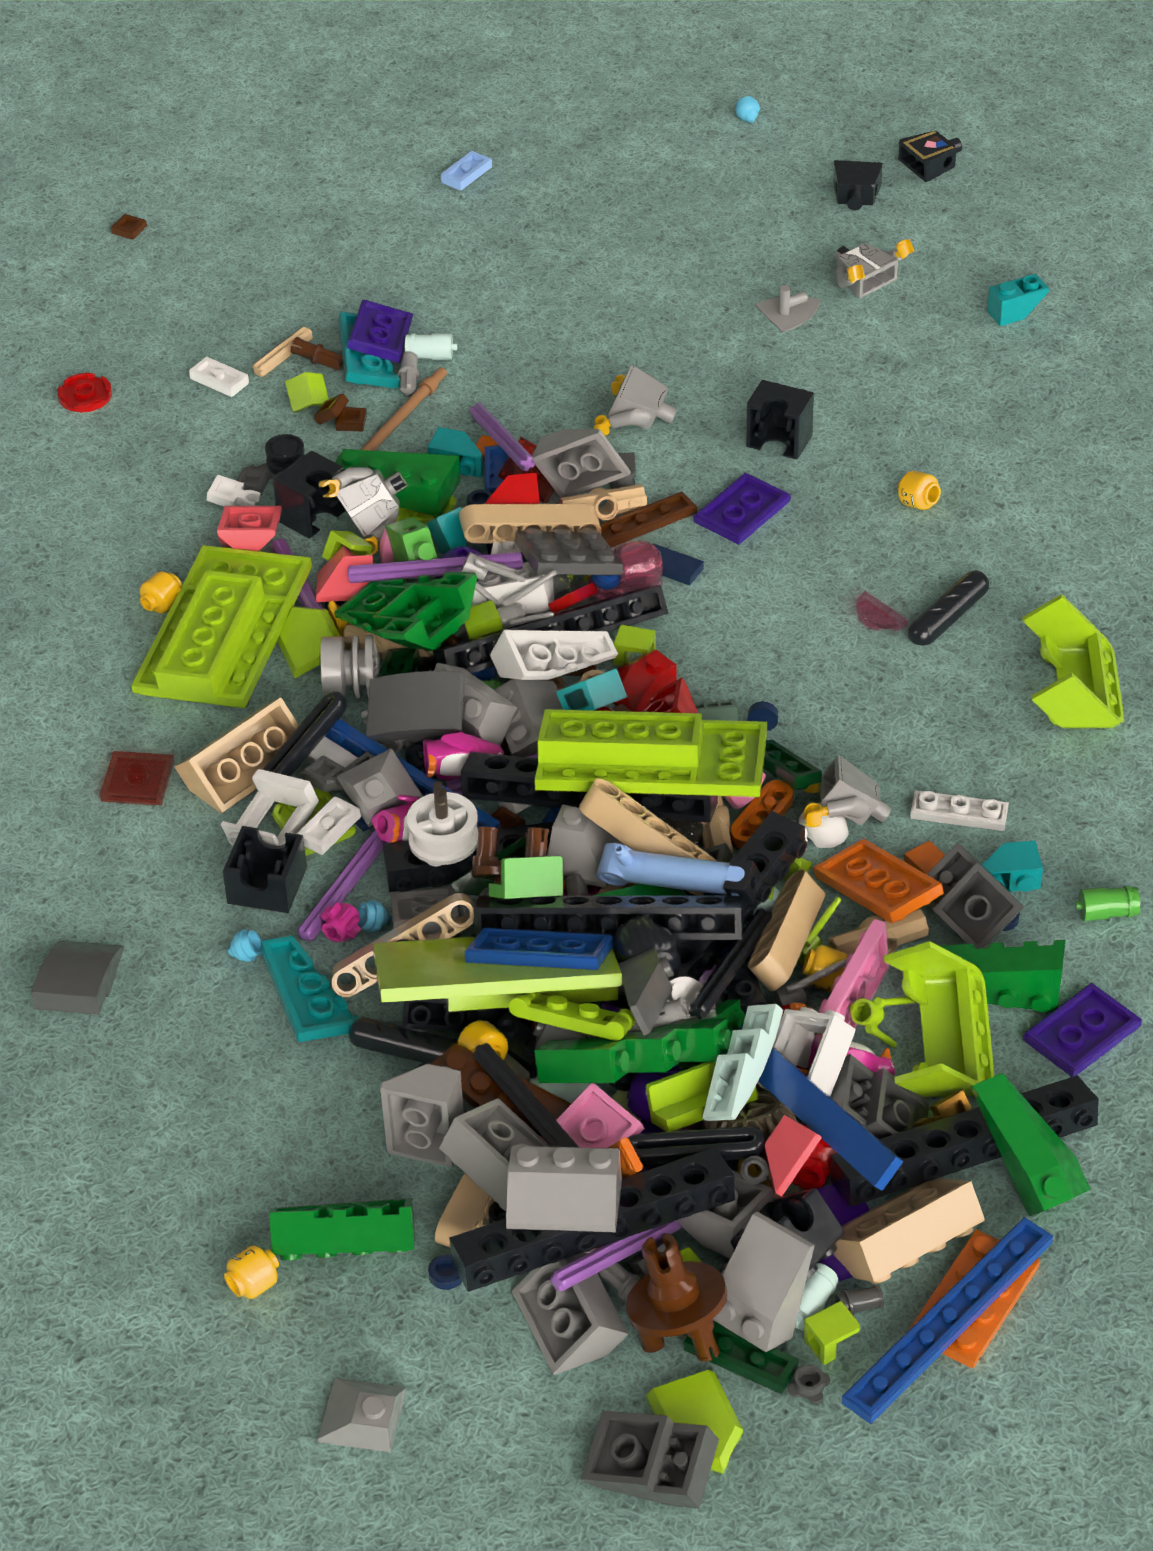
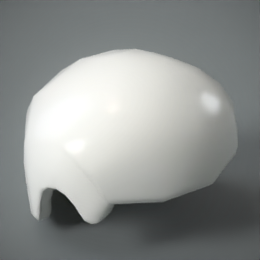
[799,802,849,848]

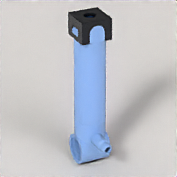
[596,843,761,904]

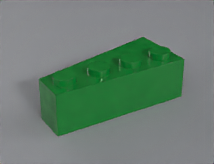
[335,449,460,517]
[938,940,1066,1012]
[269,1198,415,1260]

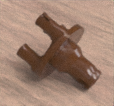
[472,827,564,883]
[625,1233,728,1362]

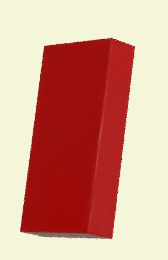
[548,582,598,613]

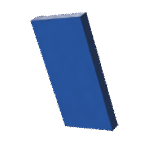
[465,928,613,970]

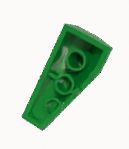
[971,1073,1090,1216]

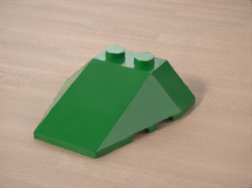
[334,572,477,651]

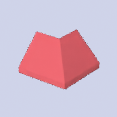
[217,506,282,551]
[316,545,375,602]
[764,1115,822,1199]

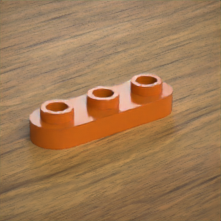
[730,780,794,849]

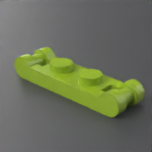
[509,992,636,1041]

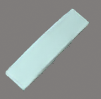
[703,1004,783,1121]

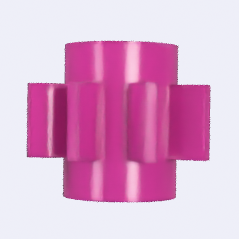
[320,902,362,942]

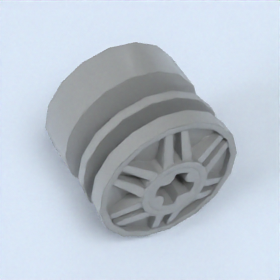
[321,635,380,698]

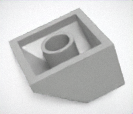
[337,748,423,827]
[547,805,625,888]
[317,1378,407,1452]

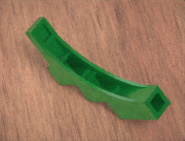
[534,999,745,1083]

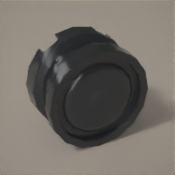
[265,434,305,474]

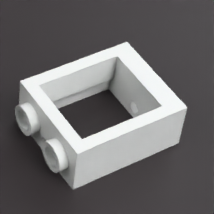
[757,1007,856,1096]

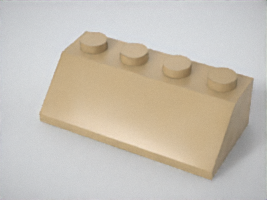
[175,697,299,813]
[833,1178,985,1284]

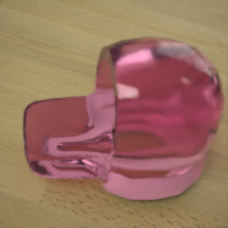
[588,540,663,600]

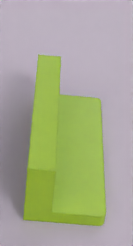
[646,1062,758,1132]

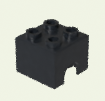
[746,380,814,459]
[272,451,346,538]
[223,826,307,913]
[730,1188,844,1278]

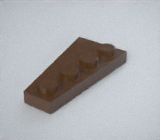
[431,1043,571,1137]

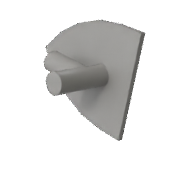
[755,285,821,333]

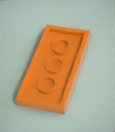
[813,838,944,924]
[909,1229,1040,1368]

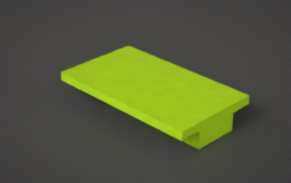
[131,545,313,708]
[535,709,767,797]
[373,937,622,1012]

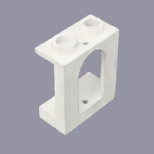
[221,769,319,846]

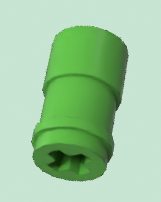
[1075,885,1140,921]

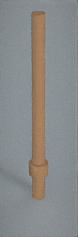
[360,367,447,451]

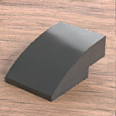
[366,671,465,744]
[927,842,1024,949]
[31,941,124,1015]
[830,1054,929,1139]
[581,1410,719,1509]

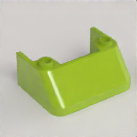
[1022,594,1124,728]
[884,941,995,1097]

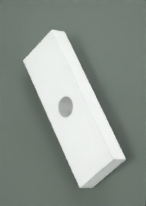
[910,790,1009,831]

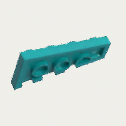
[338,311,400,388]
[260,936,359,1043]

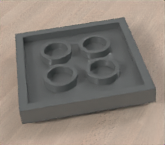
[515,528,623,575]

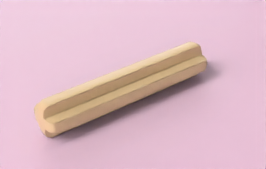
[252,327,313,377]

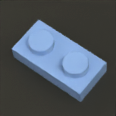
[441,151,492,191]

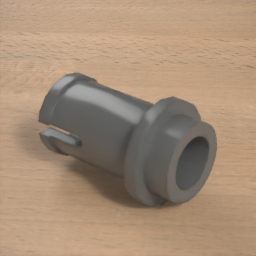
[741,1156,769,1184]
[835,1285,884,1316]

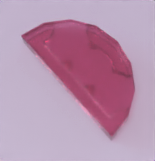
[856,591,908,631]

